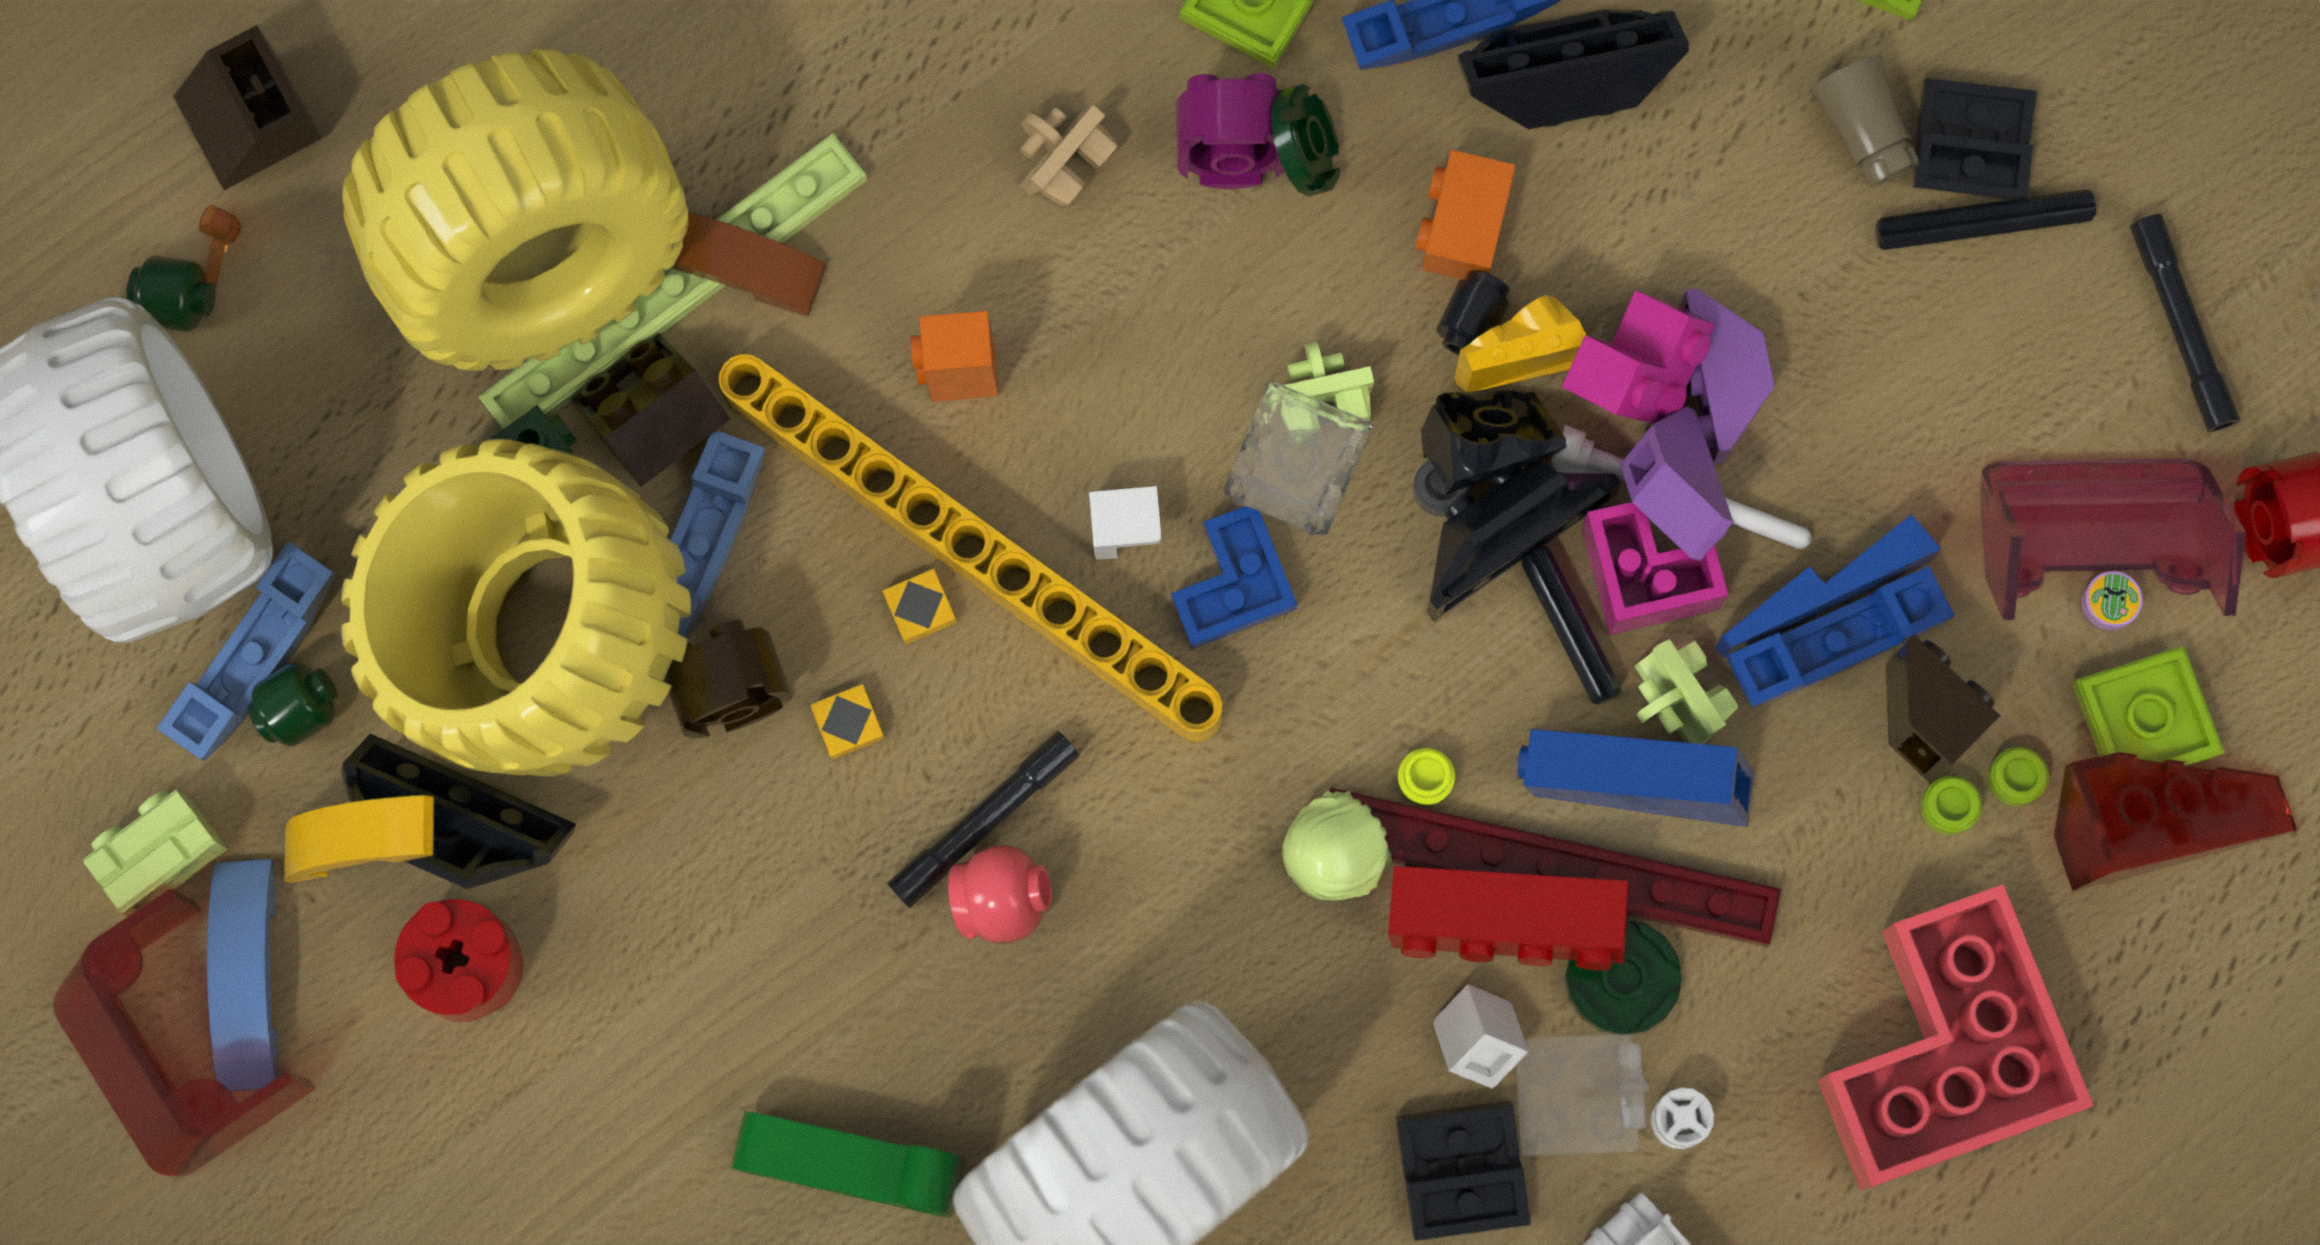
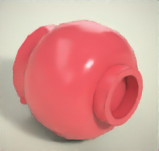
[948,845,1052,944]

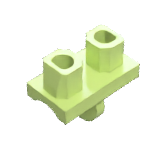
[1270,342,1374,439]
[1634,638,1738,744]

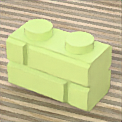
[83,789,228,919]

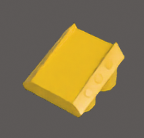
[1454,295,1586,393]

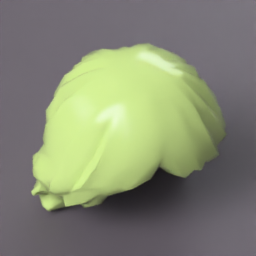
[1282,790,1392,901]

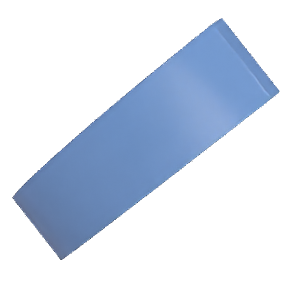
[670,430,766,640]
[156,541,336,761]
[207,859,279,1093]

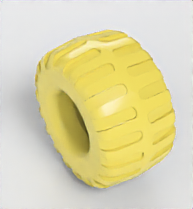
[343,49,689,371]
[341,439,691,777]

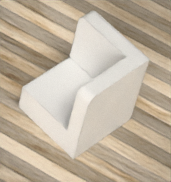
[1089,486,1161,560]
[1433,984,1529,1089]

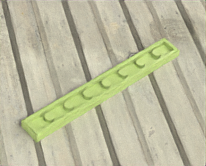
[478,133,868,429]

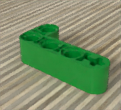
[730,1111,965,1218]

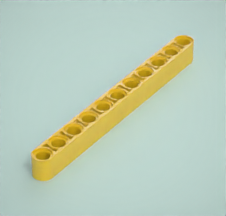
[719,354,1222,742]

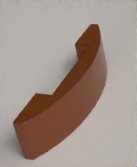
[671,212,826,317]

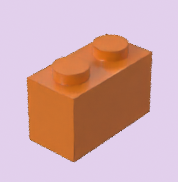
[1415,150,1516,280]
[910,311,999,402]

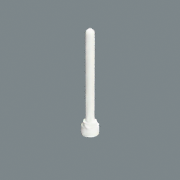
[1550,425,1812,549]

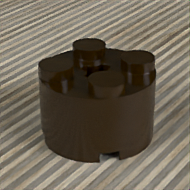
[664,620,792,738]

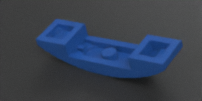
[1342,0,1562,70]
[1726,566,1955,708]

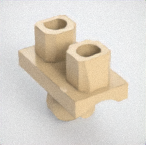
[1019,104,1118,207]

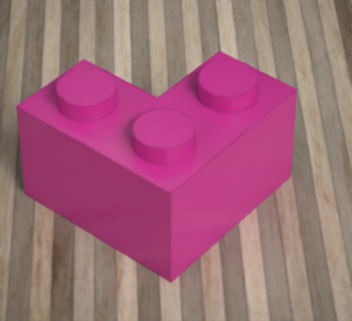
[1562,290,1715,424]
[1581,502,1728,635]

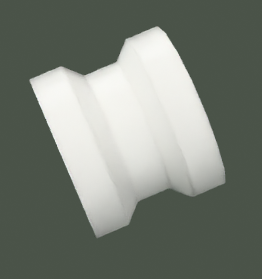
[1650,1088,1714,1150]

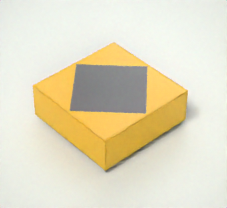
[882,568,957,645]
[810,684,885,760]

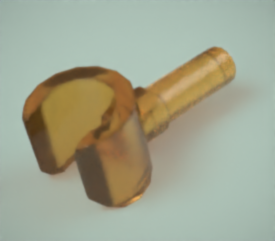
[199,205,241,287]

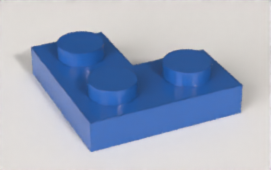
[1171,502,1297,649]

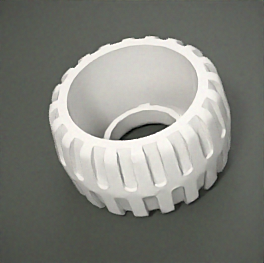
[0,297,273,643]
[953,1002,1309,1245]

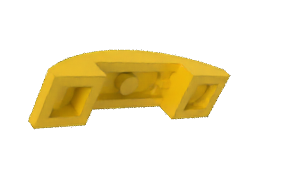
[284,796,433,883]

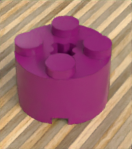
[1175,73,1285,189]

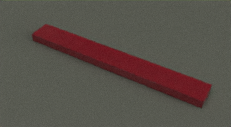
[1330,787,1781,947]

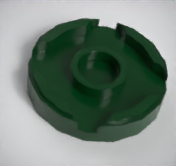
[1271,84,1340,197]
[1565,921,1681,1036]

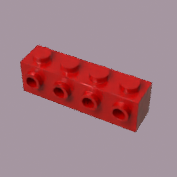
[1388,866,1628,970]

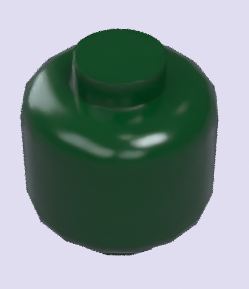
[126,256,215,332]
[248,662,338,747]

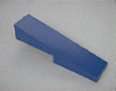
[1715,514,1941,658]

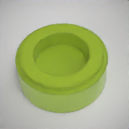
[1987,747,2049,807]
[1920,776,1982,835]

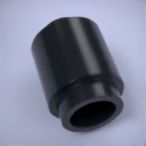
[1436,270,1510,355]

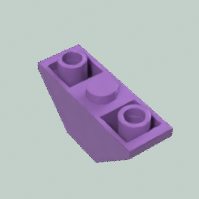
[1679,288,1775,465]
[1620,407,1733,561]

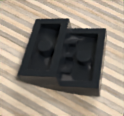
[1913,78,2037,200]
[1395,1100,1531,1241]

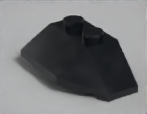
[1458,9,1689,130]
[1427,460,1622,622]
[341,733,576,889]

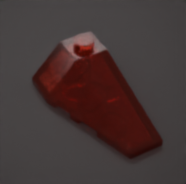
[2054,752,2298,891]

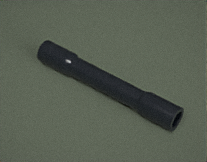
[2130,214,2240,433]
[887,730,1080,909]

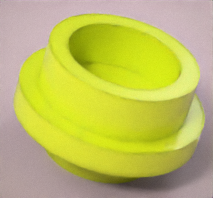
[1398,748,1455,806]

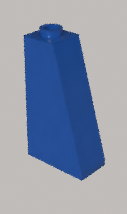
[1518,729,1754,827]

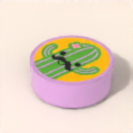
[2081,571,2143,631]

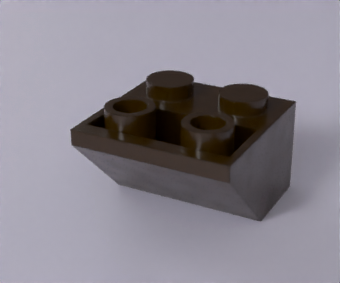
[173,25,322,190]
[571,333,730,487]
[1886,634,2001,784]

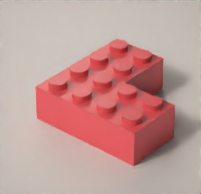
[1817,884,2094,1191]

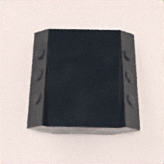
[1421,390,1566,495]

